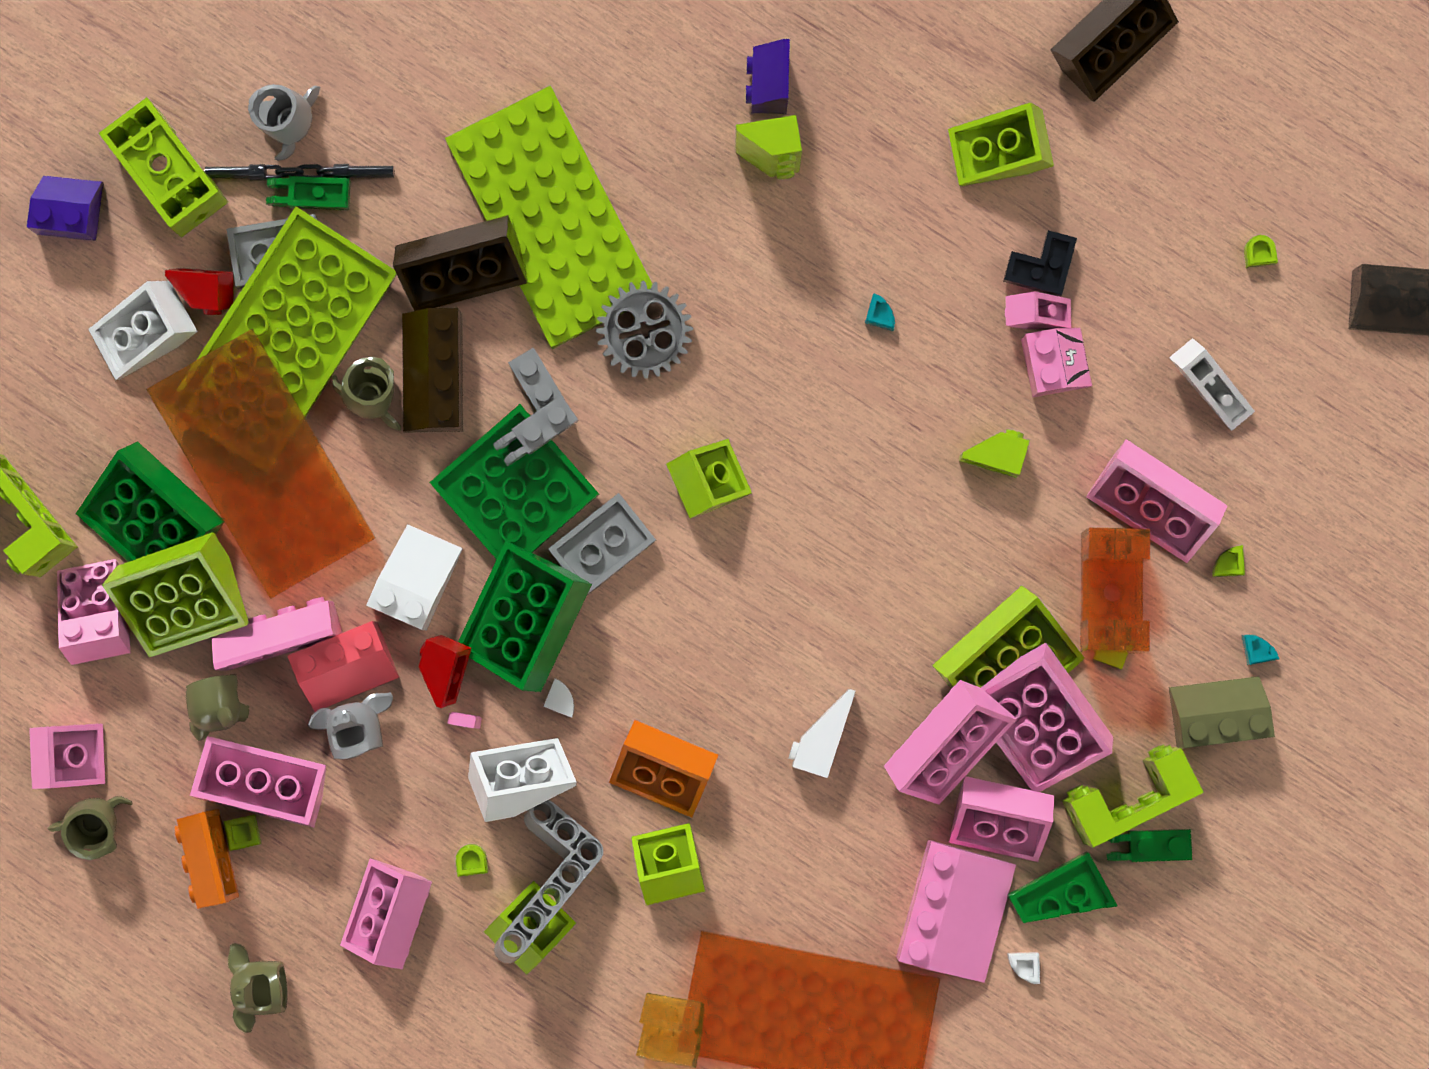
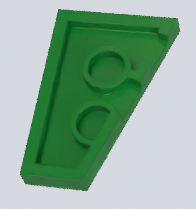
[1007,851,1118,923]

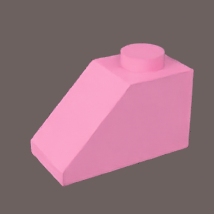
[1005,292,1071,329]

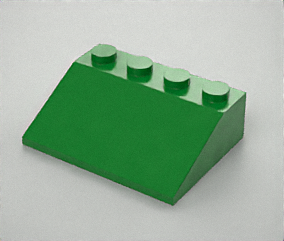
[75,441,225,562]
[458,541,592,692]

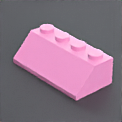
[1086,439,1227,563]
[212,597,343,671]
[884,680,1016,805]
[190,736,326,828]

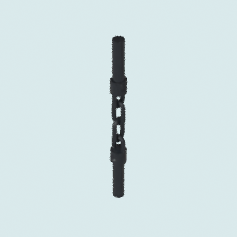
[205,164,395,181]

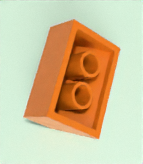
[609,720,718,818]
[175,809,239,909]

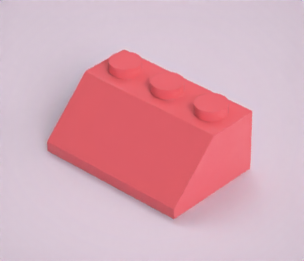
[287,621,400,712]

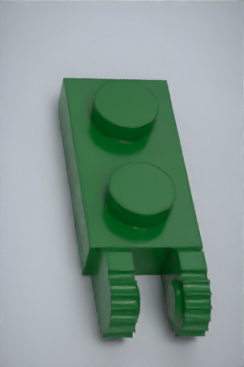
[266,176,351,210]
[1106,829,1192,862]

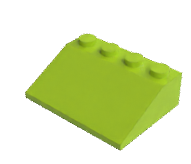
[102,532,249,658]
[932,586,1085,689]

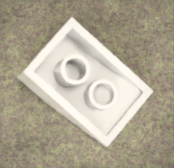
[88,281,198,380]
[366,524,463,631]
[468,738,576,822]

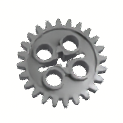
[596,281,693,378]

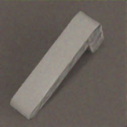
[494,800,603,964]

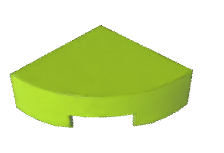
[1212,545,1245,577]

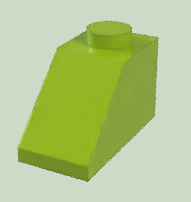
[959,429,1030,478]

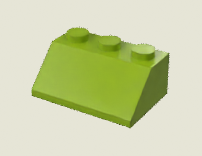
[735,115,802,180]

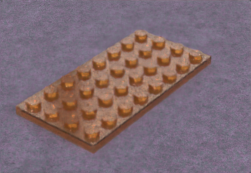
[146,329,376,599]
[677,930,940,1069]

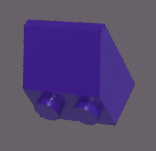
[746,39,790,114]
[27,176,103,241]

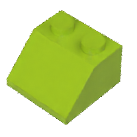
[666,439,752,519]
[631,823,705,906]
[484,881,576,975]

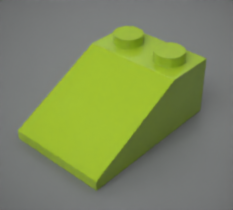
[948,102,1054,186]

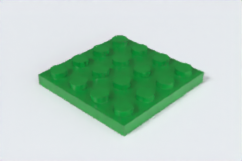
[429,404,600,560]

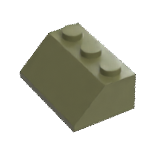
[1168,676,1275,748]

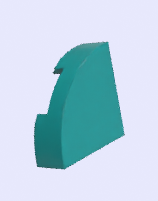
[865,293,895,331]
[1241,635,1279,665]

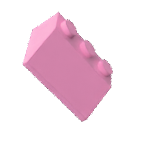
[949,776,1054,862]
[340,859,432,969]

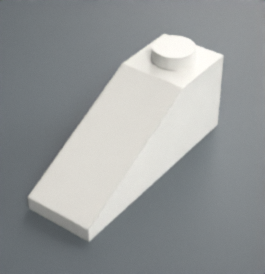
[1169,338,1255,431]
[788,689,855,778]

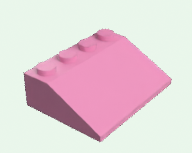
[981,643,1113,792]
[896,840,1016,983]

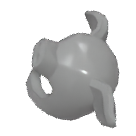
[248,84,321,161]
[308,692,393,759]

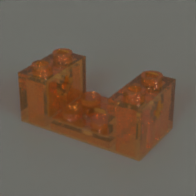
[1080,528,1150,654]

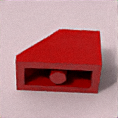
[165,268,233,315]
[419,635,472,708]

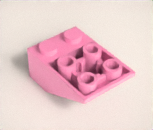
[57,559,130,665]

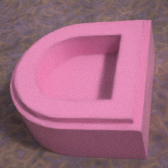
[448,712,482,729]

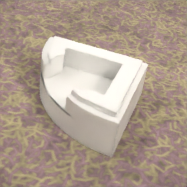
[544,679,574,718]
[1007,952,1040,984]

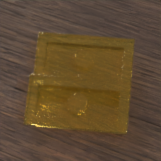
[636,993,704,1069]

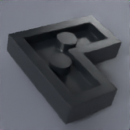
[1003,230,1077,297]

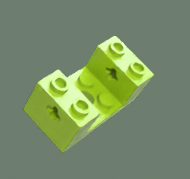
[99,97,229,238]
[0,454,78,577]
[1062,744,1204,848]

